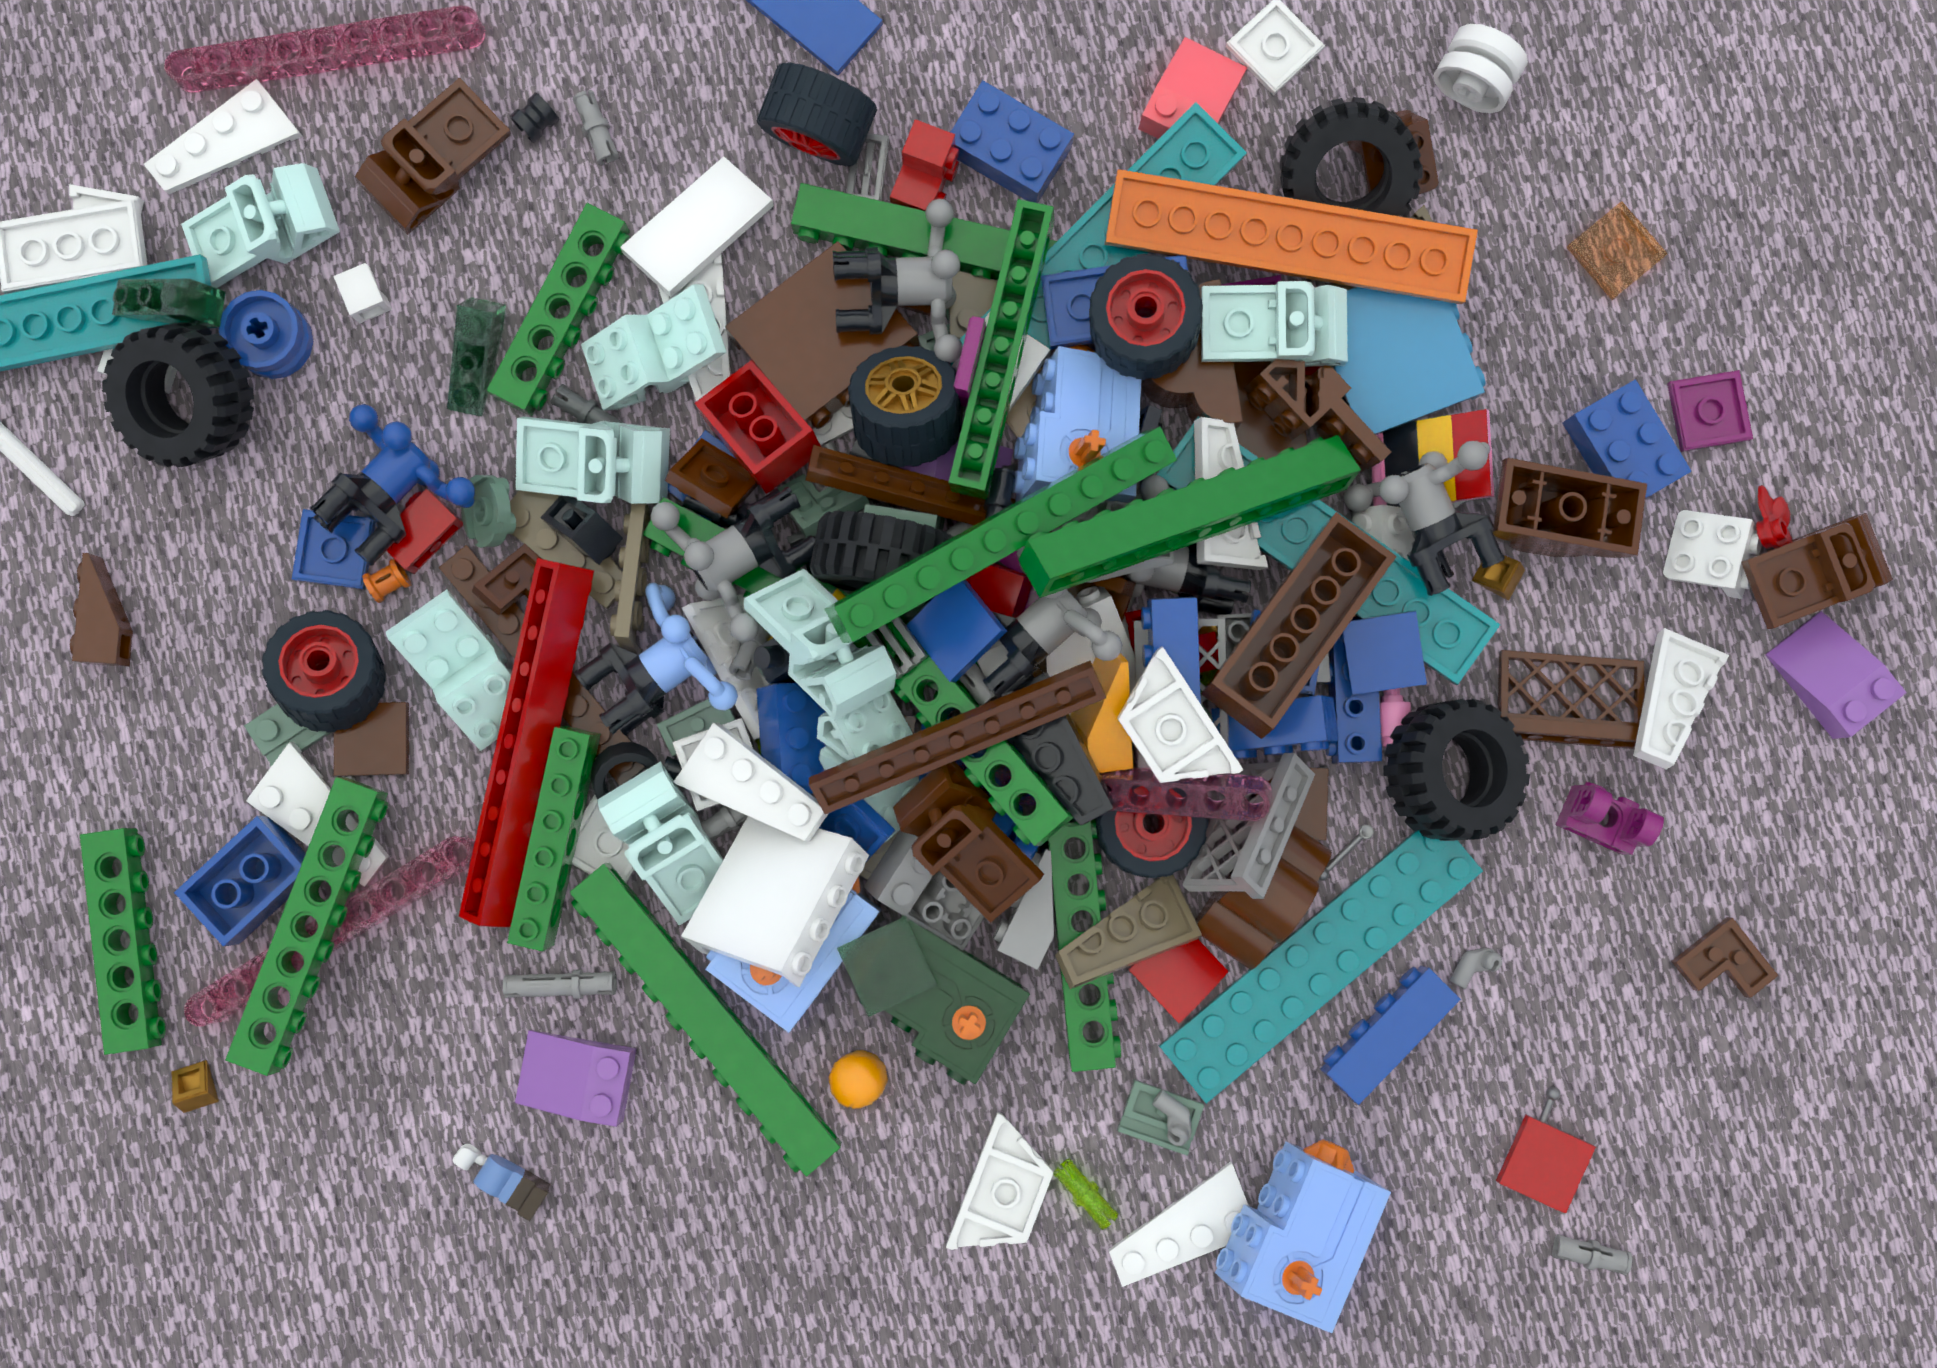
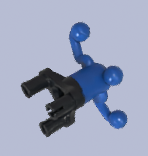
[310,404,475,566]

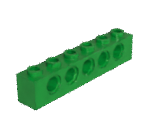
[486,203,631,417]
[507,726,601,952]
[80,828,166,1055]

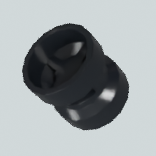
[509,92,560,144]

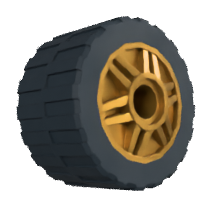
[848,346,962,467]

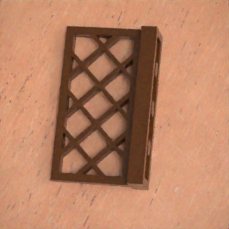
[1498,650,1645,749]

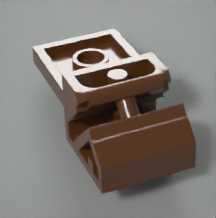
[355,78,511,235]
[1244,359,1391,473]
[1741,513,1893,629]
[893,761,1044,923]

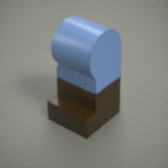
[473,1154,550,1221]

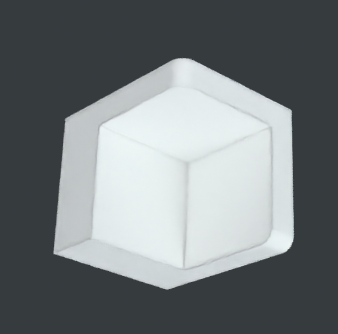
[333,263,392,324]

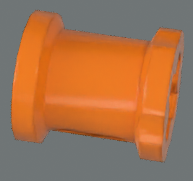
[362,558,412,603]

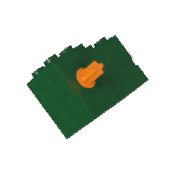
[852,915,1030,1085]

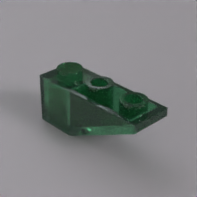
[112,278,226,327]
[447,297,506,417]

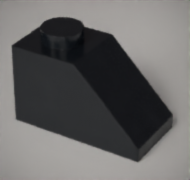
[540,495,623,565]

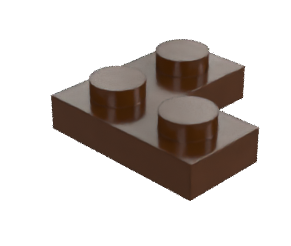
[472,543,541,616]
[1671,917,1778,998]

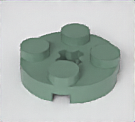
[461,475,516,548]

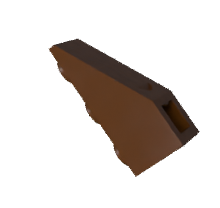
[70,553,133,667]

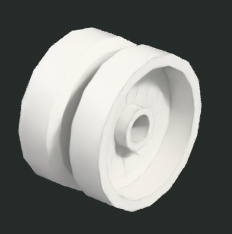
[1433,24,1528,113]

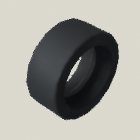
[591,742,658,799]

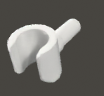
[453,1144,488,1171]

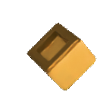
[1472,556,1525,601]
[171,1060,219,1113]

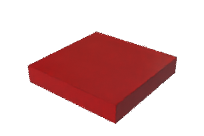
[1496,1114,1596,1214]

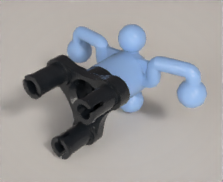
[574,583,738,736]

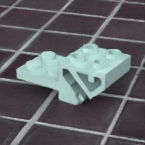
[181,163,340,290]
[1201,281,1348,366]
[581,284,727,411]
[516,416,670,504]
[744,569,896,721]
[386,589,512,751]
[817,691,919,842]
[597,762,724,925]

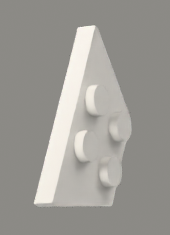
[1117,646,1243,783]
[946,1112,1054,1250]

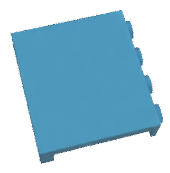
[1330,287,1486,435]

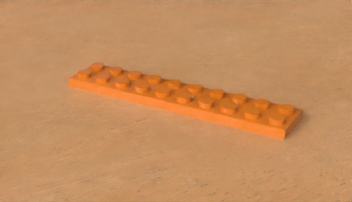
[1105,169,1478,304]

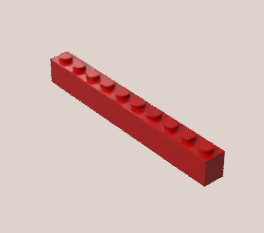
[458,558,594,927]

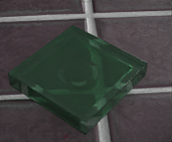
[837,916,938,1017]

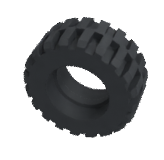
[1280,97,1423,217]
[102,322,254,468]
[810,510,954,603]
[1383,699,1530,841]

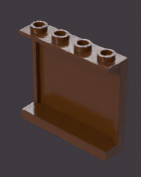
[725,241,920,430]

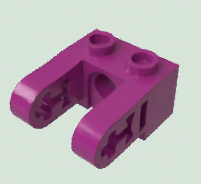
[1555,782,1664,855]

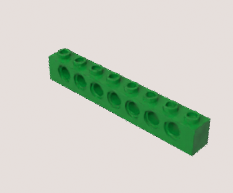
[948,199,1055,499]
[853,615,1073,846]
[225,777,388,1076]
[1047,819,1121,1072]

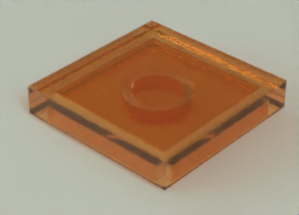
[1566,201,1668,300]

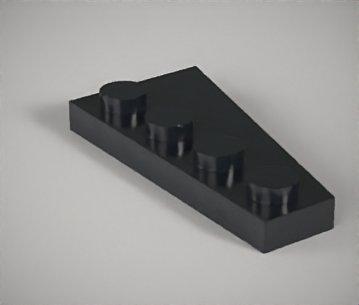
[995,673,1117,825]

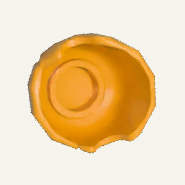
[828,1050,888,1109]

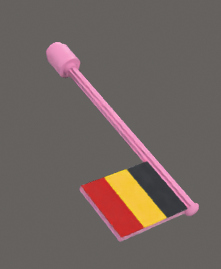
[1372,409,1494,748]

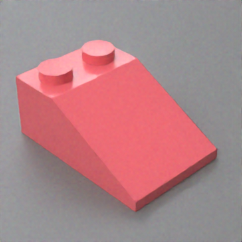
[1138,37,1247,139]

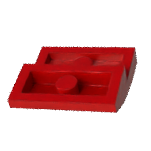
[1128,939,1229,1023]

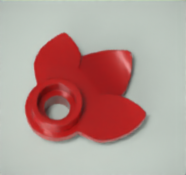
[1756,485,1792,549]

